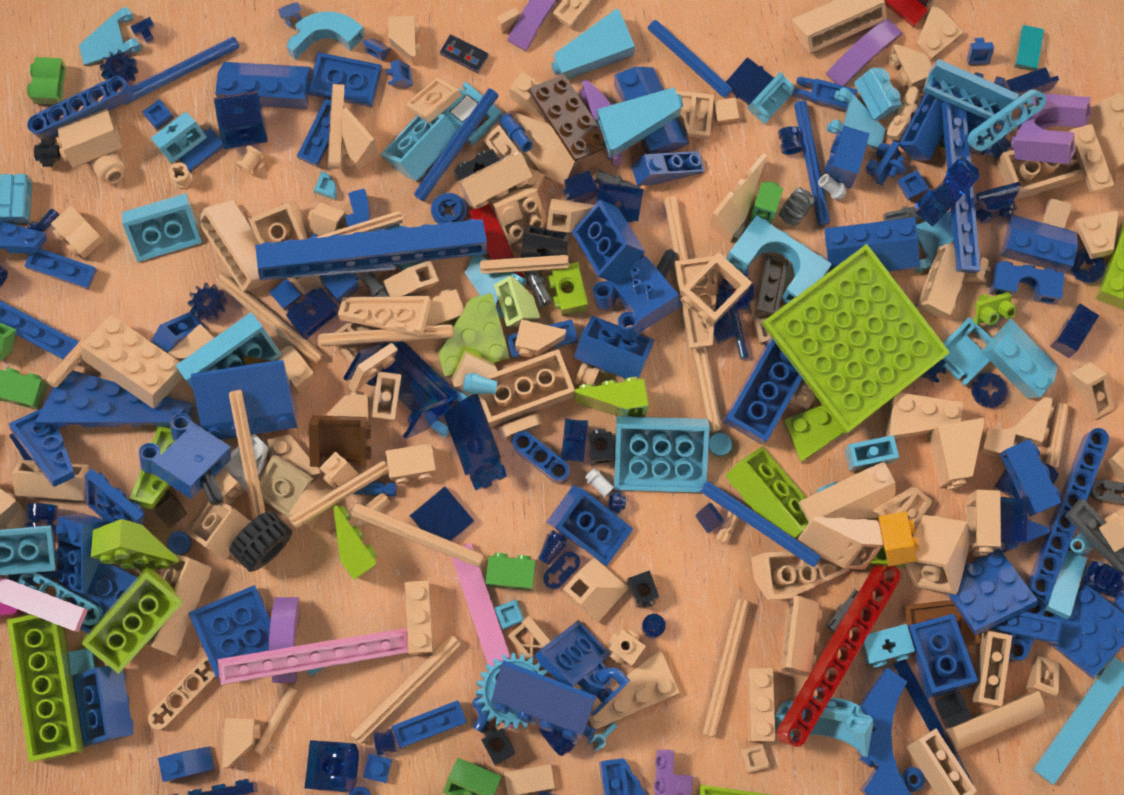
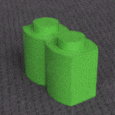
[27,57,66,105]

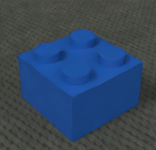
[824,126,870,189]

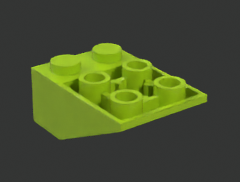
[575,377,649,417]
[333,504,378,580]
[91,519,179,573]

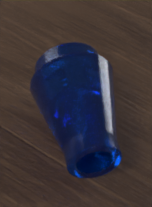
[538,529,568,565]

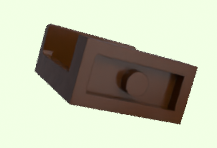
[309,415,372,468]

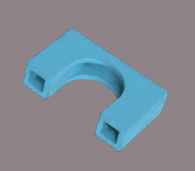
[726,215,831,304]

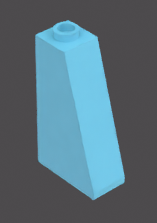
[551,9,635,79]
[597,87,683,158]

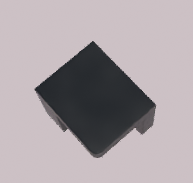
[934,691,972,728]

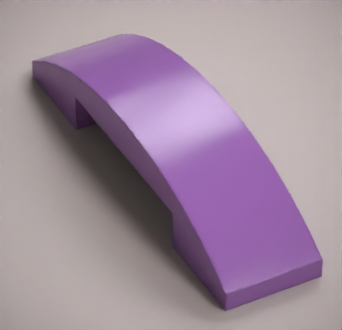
[507,0,560,52]
[826,18,903,86]

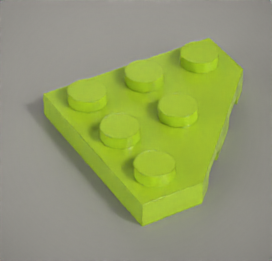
[438,292,510,377]

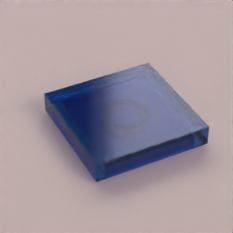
[409,486,475,541]

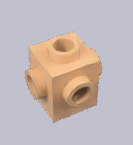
[608,630,645,667]

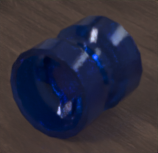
[778,126,803,155]

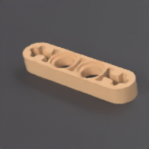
[328,84,344,169]
[148,657,216,730]

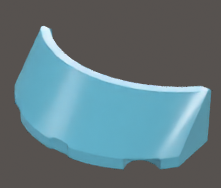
[774,696,873,757]

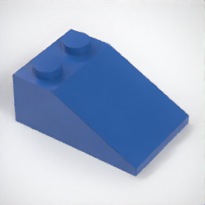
[546,485,633,566]
[908,614,978,699]

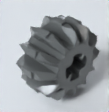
[779,187,815,226]

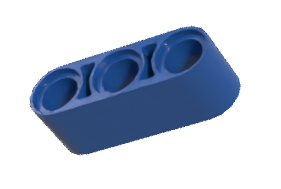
[513,431,569,484]

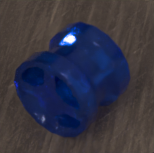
[641,613,666,638]
[373,728,397,756]

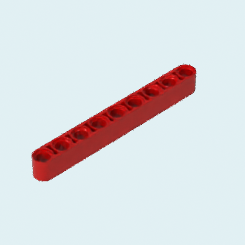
[777,565,901,747]

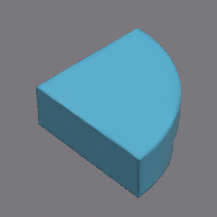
[314,171,337,200]

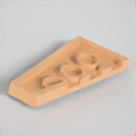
[674,256,718,350]
[338,296,431,337]
[589,649,680,729]

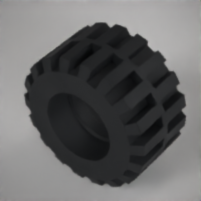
[229,510,292,572]

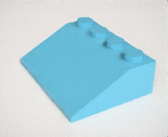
[614,416,709,492]

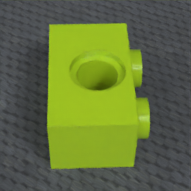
[548,262,588,316]

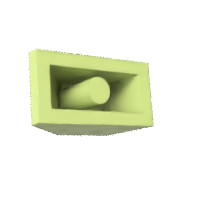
[494,276,540,327]

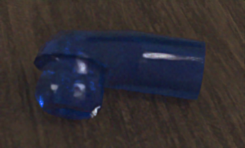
[28,209,59,233]

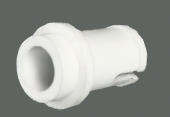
[818,174,847,200]
[585,468,614,497]

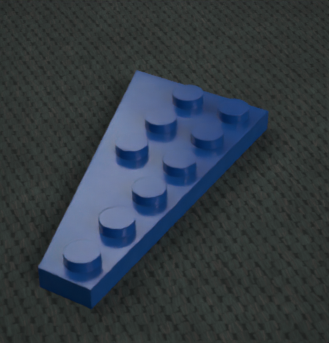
[35,370,193,427]

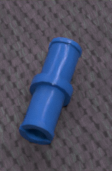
[499,113,534,152]

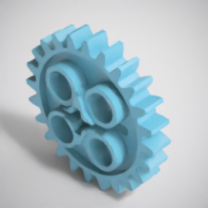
[476,653,548,731]

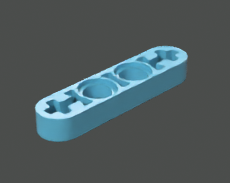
[967,89,1046,151]
[19,572,103,626]

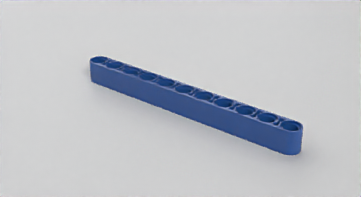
[1007,428,1109,662]

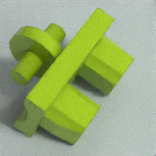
[973,292,1016,326]

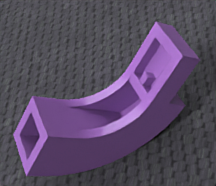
[269,597,300,683]

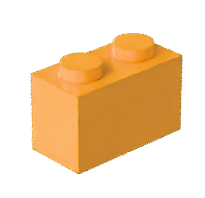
[878,511,919,566]

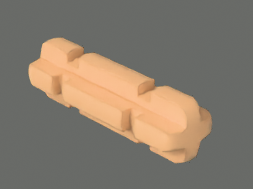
[717,500,745,544]

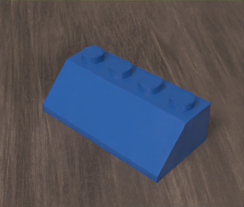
[215,62,311,109]
[614,67,689,154]
[824,217,920,272]

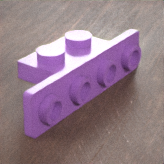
[654,750,693,795]

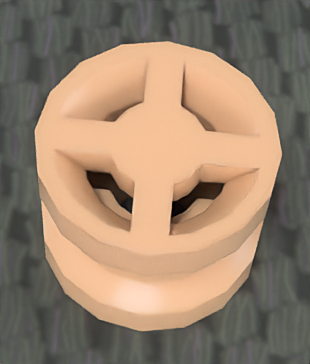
[575,363,600,386]

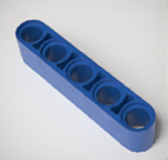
[27,76,134,139]

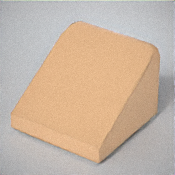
[1042,199,1072,228]

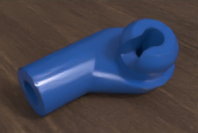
[472,696,490,733]

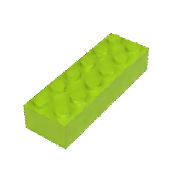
[7,614,84,762]

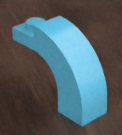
[286,12,365,60]

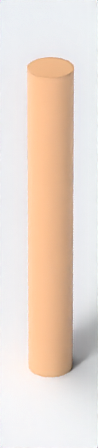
[254,687,297,754]

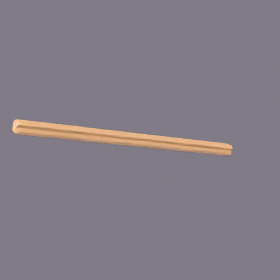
[664,197,722,433]

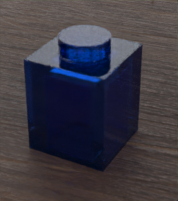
[562,170,598,203]

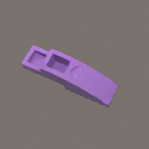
[579,80,623,167]

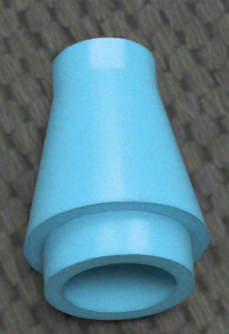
[462,372,497,395]
[1070,532,1094,555]

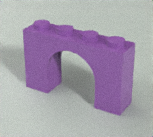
[1011,94,1091,164]

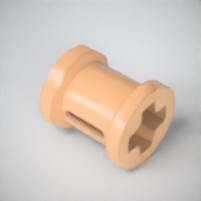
[235,146,264,175]
[169,163,193,189]

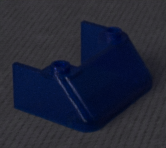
[343,341,458,439]

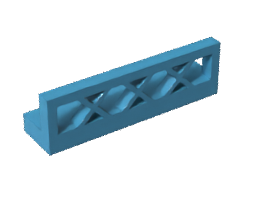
[923,59,1019,126]

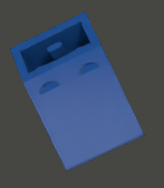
[56,513,108,594]

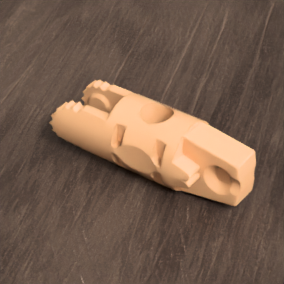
[887,86,923,141]

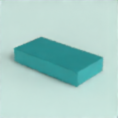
[1014,25,1044,71]

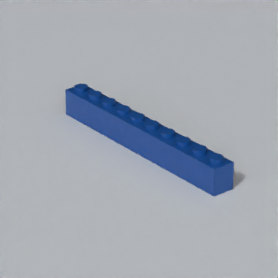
[255,219,487,280]

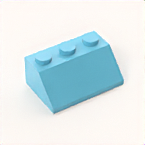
[380,114,457,181]
[122,193,202,262]
[981,319,1058,399]
[0,526,57,575]

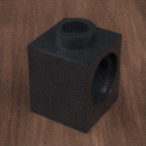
[588,429,614,465]
[627,570,659,609]
[481,727,516,766]

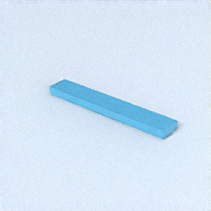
[1032,657,1124,785]

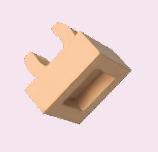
[963,256,991,283]
[790,380,816,411]

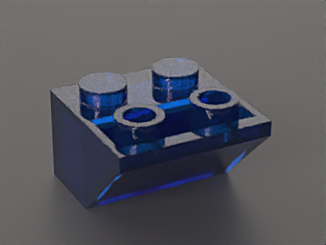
[214,91,268,149]

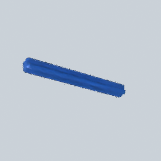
[648,20,732,98]

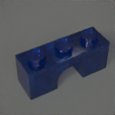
[915,155,980,227]

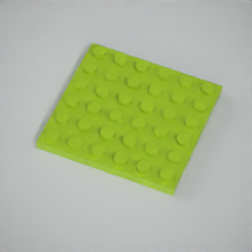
[761,244,950,434]

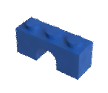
[989,261,1065,305]

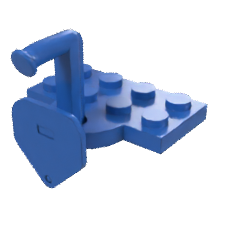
[534,620,631,741]

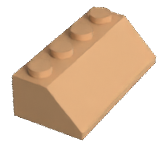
[145,553,212,656]

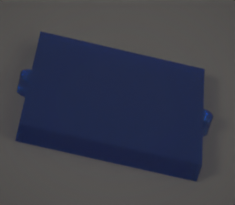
[726,57,774,105]

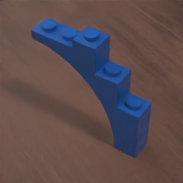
[856,668,912,795]

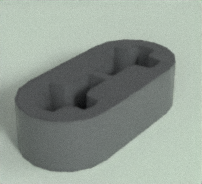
[1089,479,1124,505]

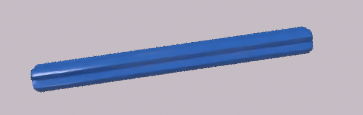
[124,36,239,105]
[414,88,499,201]
[794,100,830,226]
[700,481,821,567]

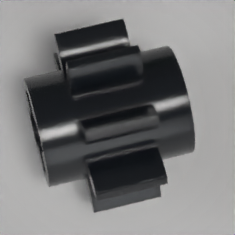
[34,139,61,167]

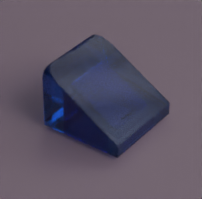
[696,503,724,533]

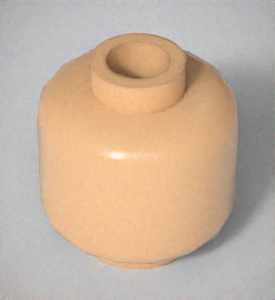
[92,151,125,184]

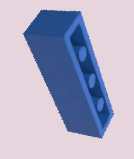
[899,80,963,160]

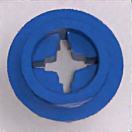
[431,193,466,224]

